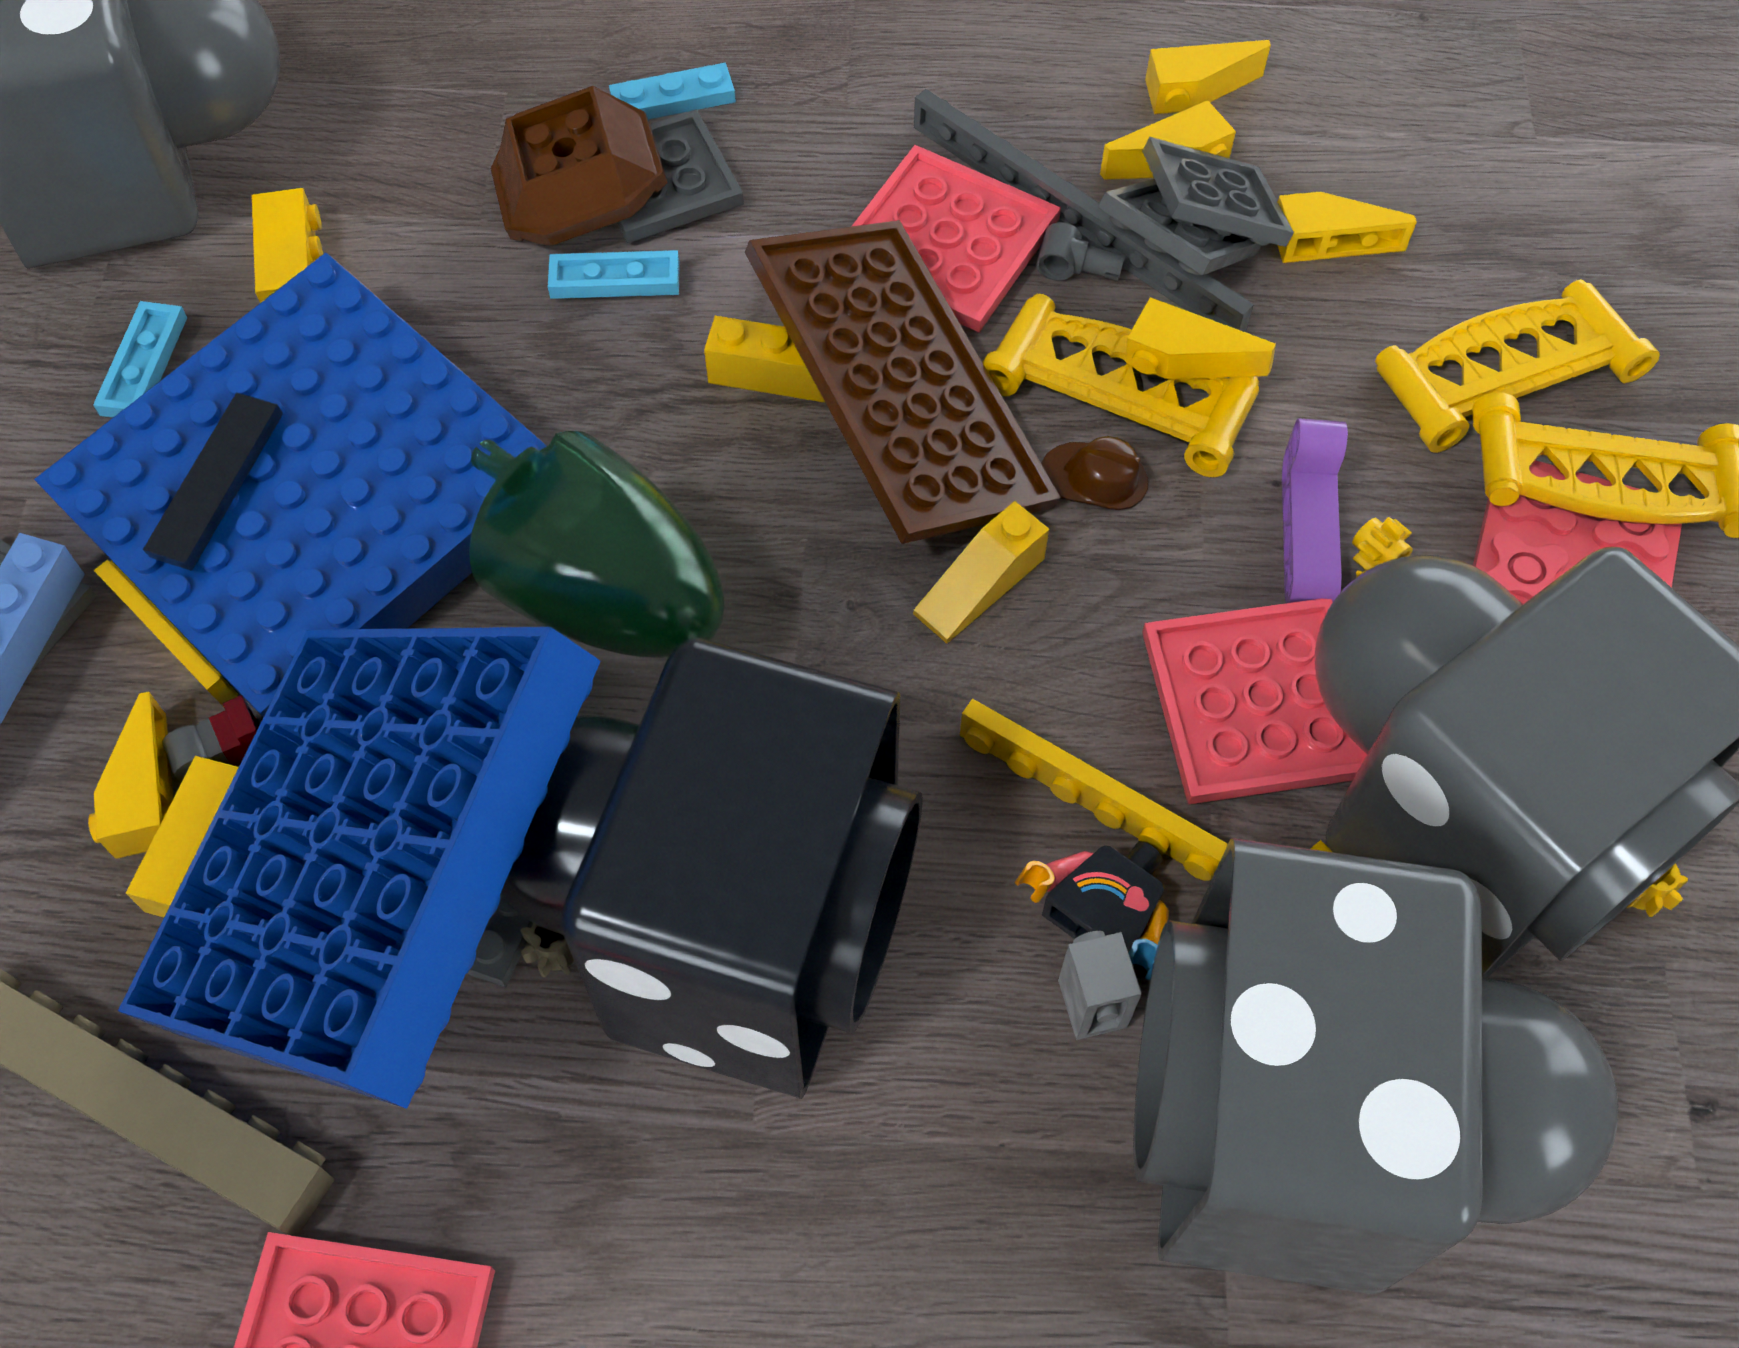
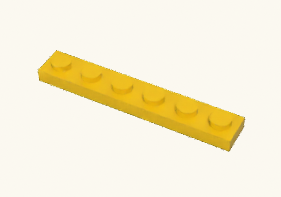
[960,698,1228,881]

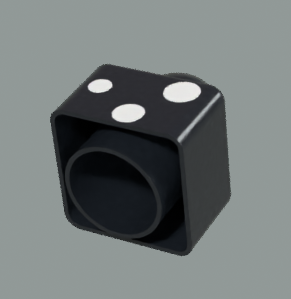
[500,638,923,1099]

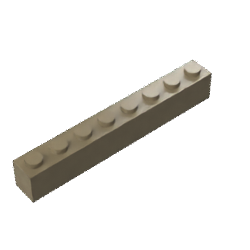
[0,969,335,1236]

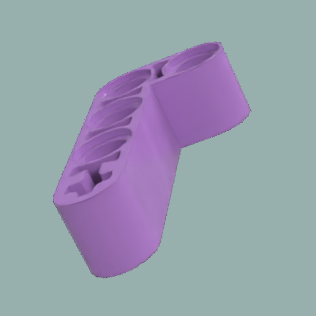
[1282,418,1348,603]

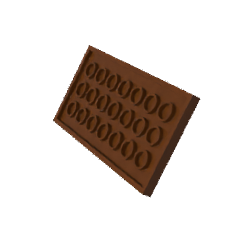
[745,220,1061,544]

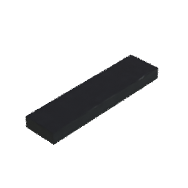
[143,392,283,571]

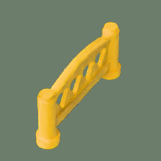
[1375,279,1660,453]
[982,294,1259,477]
[1472,393,1739,538]

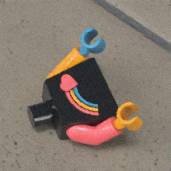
[1015,841,1169,980]

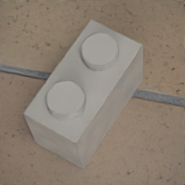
[1058,931,1141,1040]

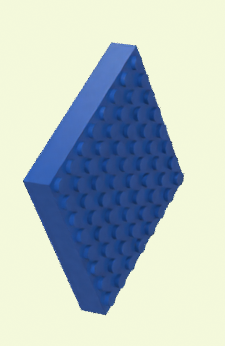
[34,252,572,718]
[118,627,601,1109]

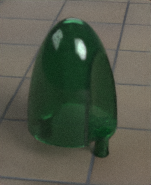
[469,431,725,658]

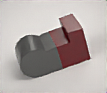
[162,695,260,783]

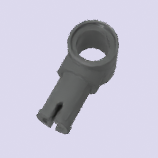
[1037,222,1125,281]

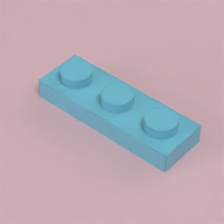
[609,62,736,120]
[548,250,679,299]
[93,301,187,418]

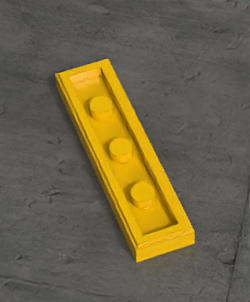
[94,560,238,707]

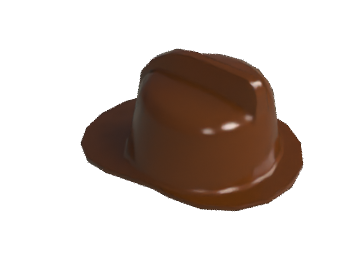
[1041,436,1148,510]

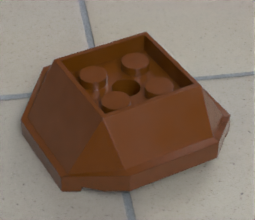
[491,86,668,246]

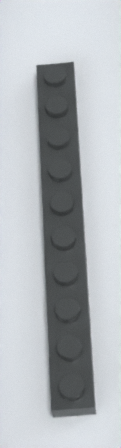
[914,89,1254,332]

